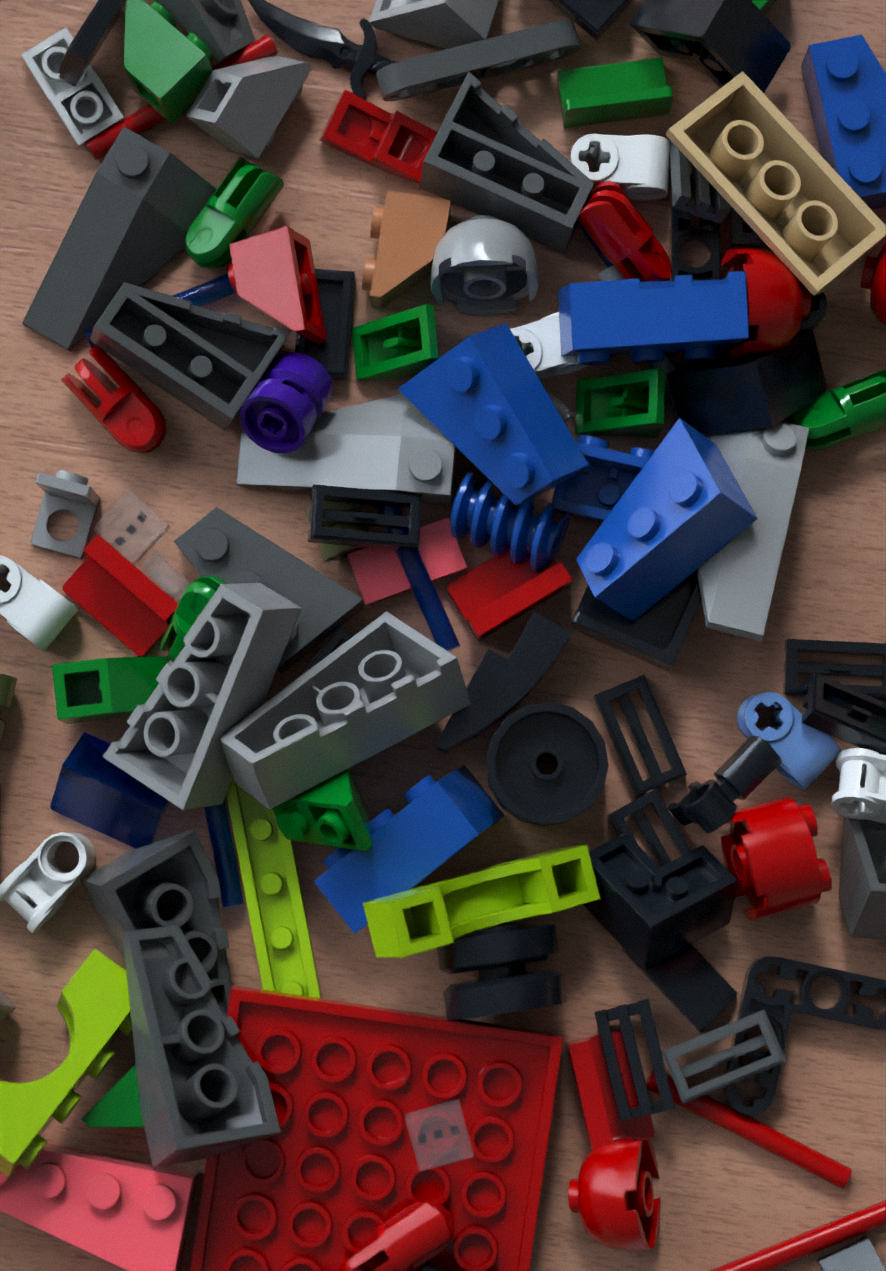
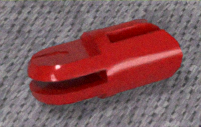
[578,180,672,282]
[61,345,166,453]
[340,1201,454,1271]

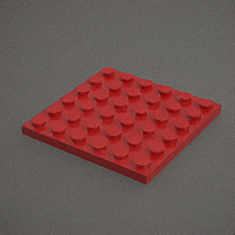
[190,985,563,1271]

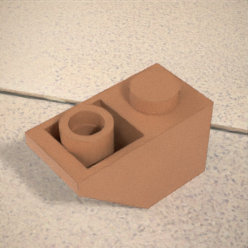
[362,191,451,309]

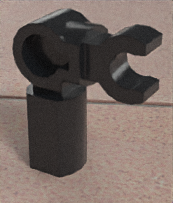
[668,736,782,833]

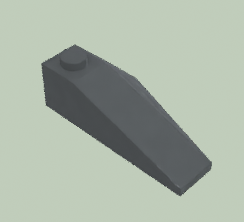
[22,127,216,351]
[123,925,281,1168]

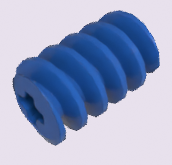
[450,470,571,573]

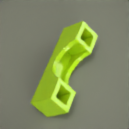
[363,845,600,958]
[0,949,132,1177]

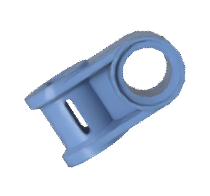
[736,692,841,791]

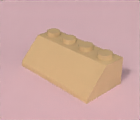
[665,71,886,296]

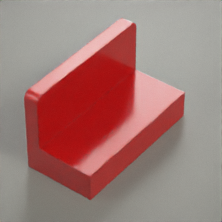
[62,534,178,657]
[447,547,572,642]
[566,1030,655,1152]

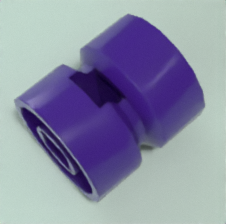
[239,352,334,454]

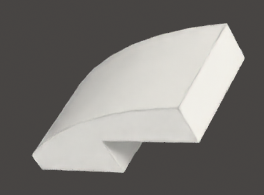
[21,27,124,146]

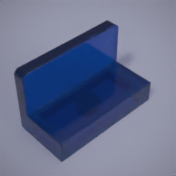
[50,732,171,849]

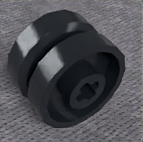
[485,702,609,827]
[437,924,567,1020]

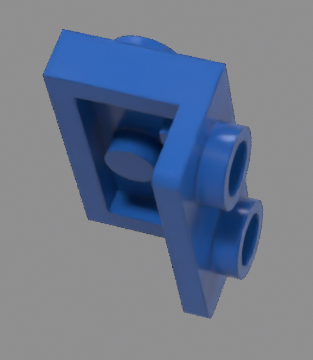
[551,435,655,523]

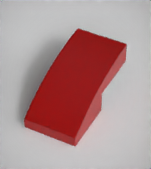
[319,90,438,184]

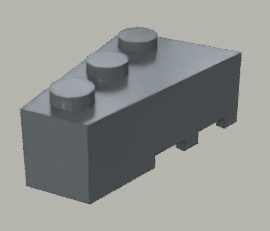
[90,282,291,431]

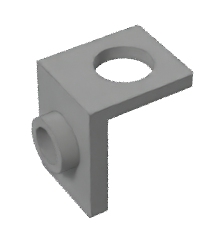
[30,470,100,559]

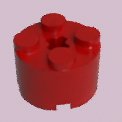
[720,797,832,921]

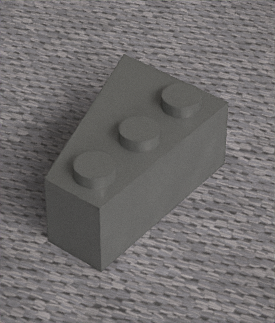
[420,72,594,254]
[174,507,365,674]

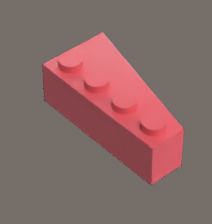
[0,1143,199,1271]

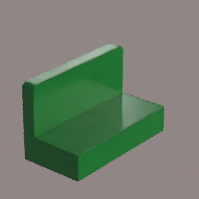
[557,57,673,128]

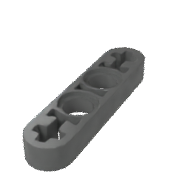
[376,20,580,102]

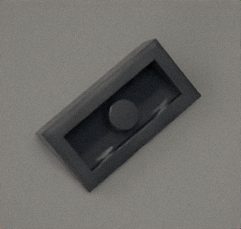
[622,944,738,1032]

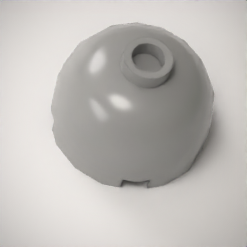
[431,215,539,316]

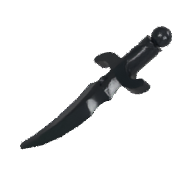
[248,0,396,100]

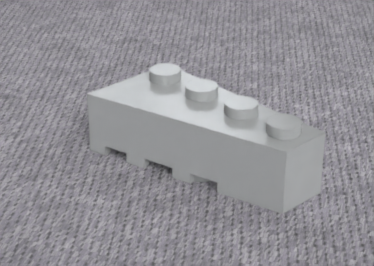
[102,583,302,810]
[218,611,471,810]

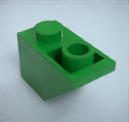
[124,0,213,124]
[52,656,169,724]
[272,768,373,851]

